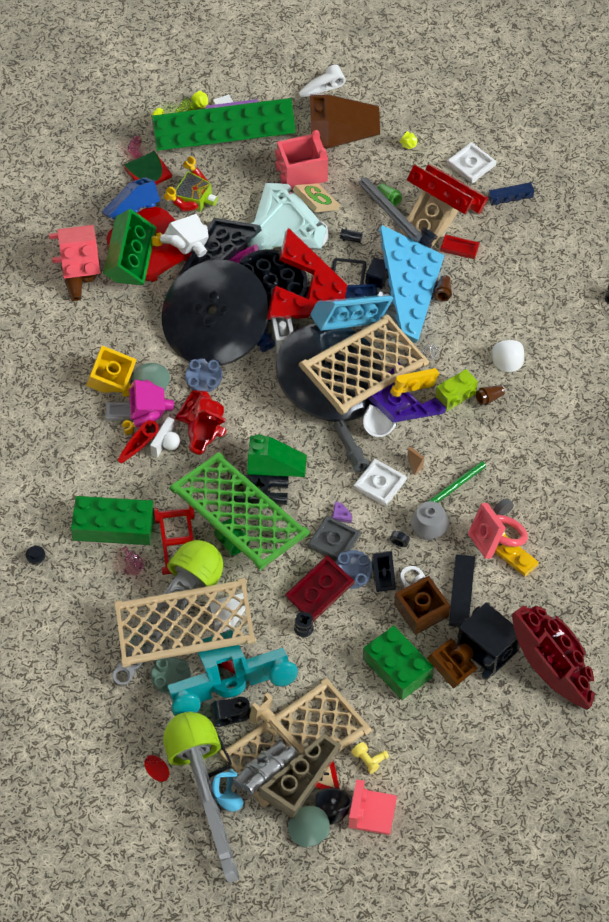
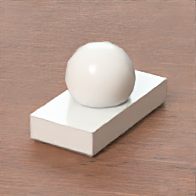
[150,417,180,458]

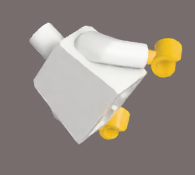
[152,214,209,257]

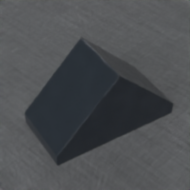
[371,551,396,592]

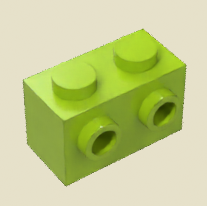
[435,369,478,411]

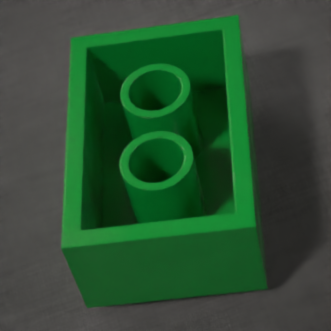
[363,625,434,700]

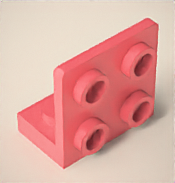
[349,779,397,835]

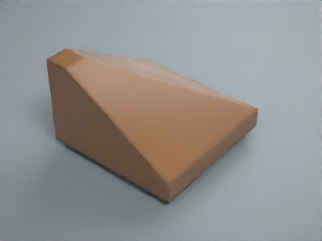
[407,447,424,475]

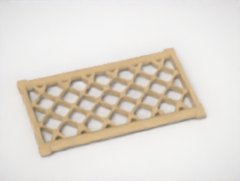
[299,314,429,415]
[114,578,256,668]
[218,678,372,808]

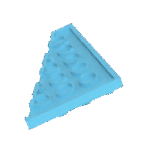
[378,225,444,343]

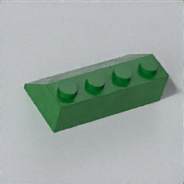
[103,209,157,286]

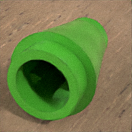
[378,183,402,206]

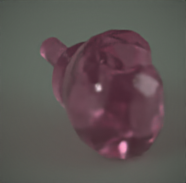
[123,546,144,576]

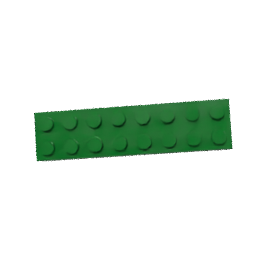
[151,98,296,151]

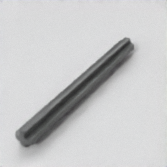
[359,177,422,242]

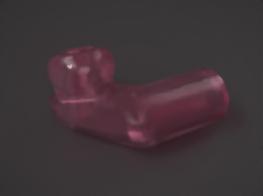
[127,136,143,159]

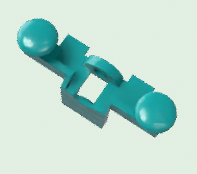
[167,630,298,716]

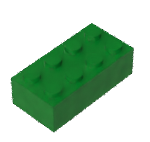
[71,496,154,546]

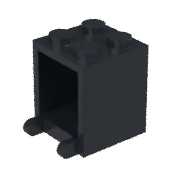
[457,602,520,680]

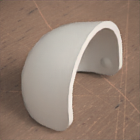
[492,340,524,372]
[363,405,396,437]

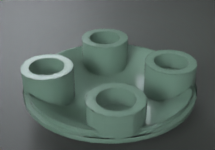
[132,363,170,391]
[151,657,191,694]
[288,806,330,848]

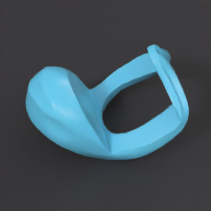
[212,768,244,812]

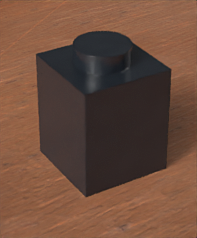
[365,257,389,289]

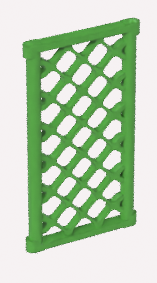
[169,452,310,570]

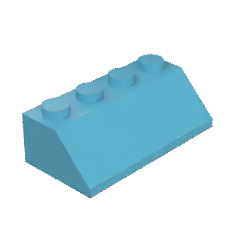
[310,295,394,331]

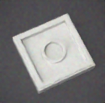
[447,142,497,183]
[354,459,407,507]

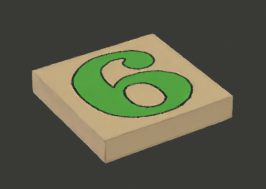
[293,183,340,212]

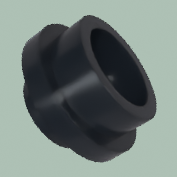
[26,546,46,564]

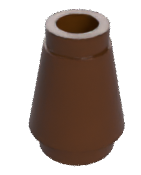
[434,275,452,302]
[64,277,82,301]
[476,385,505,405]

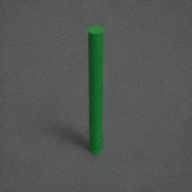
[427,461,486,503]

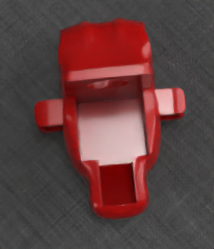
[183,396,227,455]

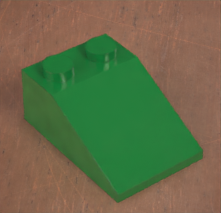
[247,434,307,477]

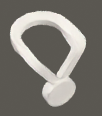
[400,566,426,588]

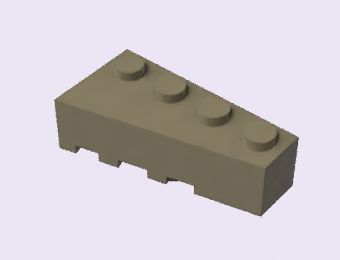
[258,734,341,818]

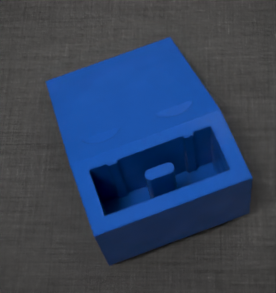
[102,177,160,220]

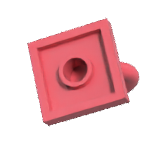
[468,503,528,559]

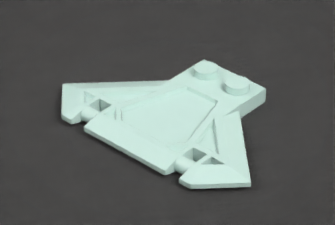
[246,183,326,250]

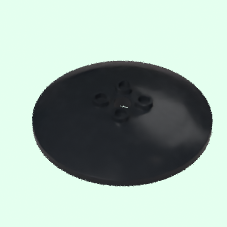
[161,260,269,366]
[276,323,382,422]

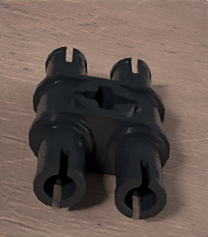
[229,474,289,505]

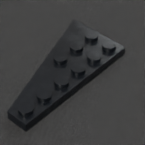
[165,218,262,297]

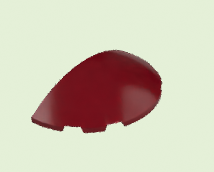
[512,606,595,710]

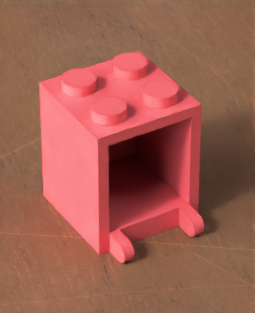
[275,130,328,190]
[49,225,100,279]

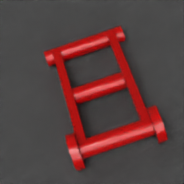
[154,505,194,575]

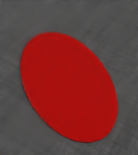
[144,755,170,782]

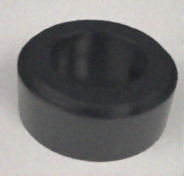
[389,531,410,547]

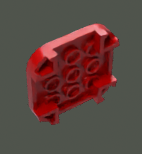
[107,207,192,283]

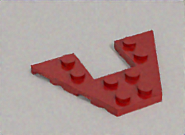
[267,228,347,320]

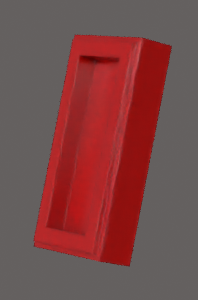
[440,235,480,260]

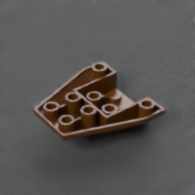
[310,94,380,148]

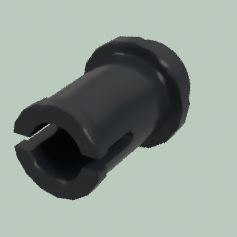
[340,227,363,244]

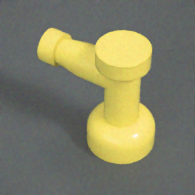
[351,742,389,774]

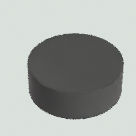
[494,499,514,515]

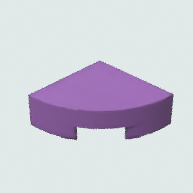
[333,502,352,523]

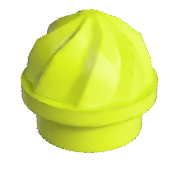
[191,91,208,109]
[399,131,417,149]

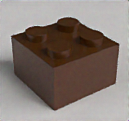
[394,576,450,635]

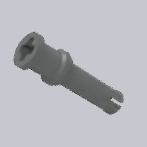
[334,420,370,472]

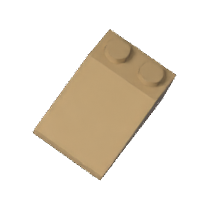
[399,191,458,248]

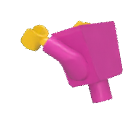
[121,380,174,435]

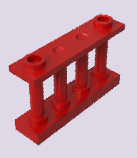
[406,164,488,215]

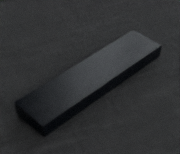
[449,554,475,627]

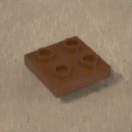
[427,638,478,689]

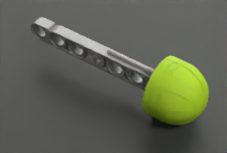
[112,540,223,687]
[163,712,239,883]

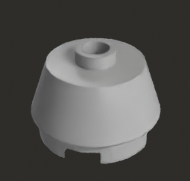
[411,501,449,540]

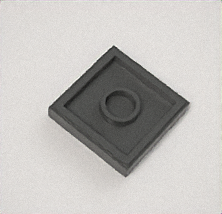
[308,516,361,561]

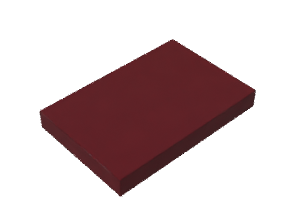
[284,555,355,622]

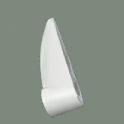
[299,65,346,97]

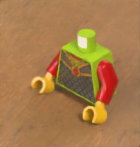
[164,156,218,212]

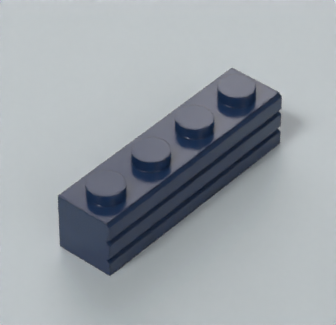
[488,182,534,205]

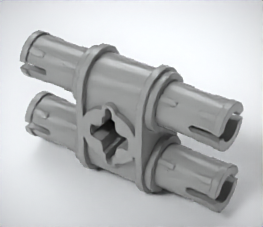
[232,740,299,795]

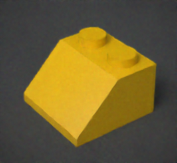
[86,346,137,393]

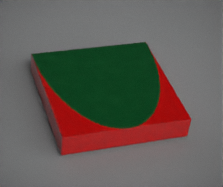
[124,151,172,185]

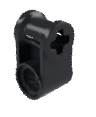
[210,696,251,727]

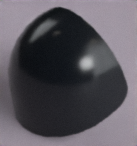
[315,788,353,824]

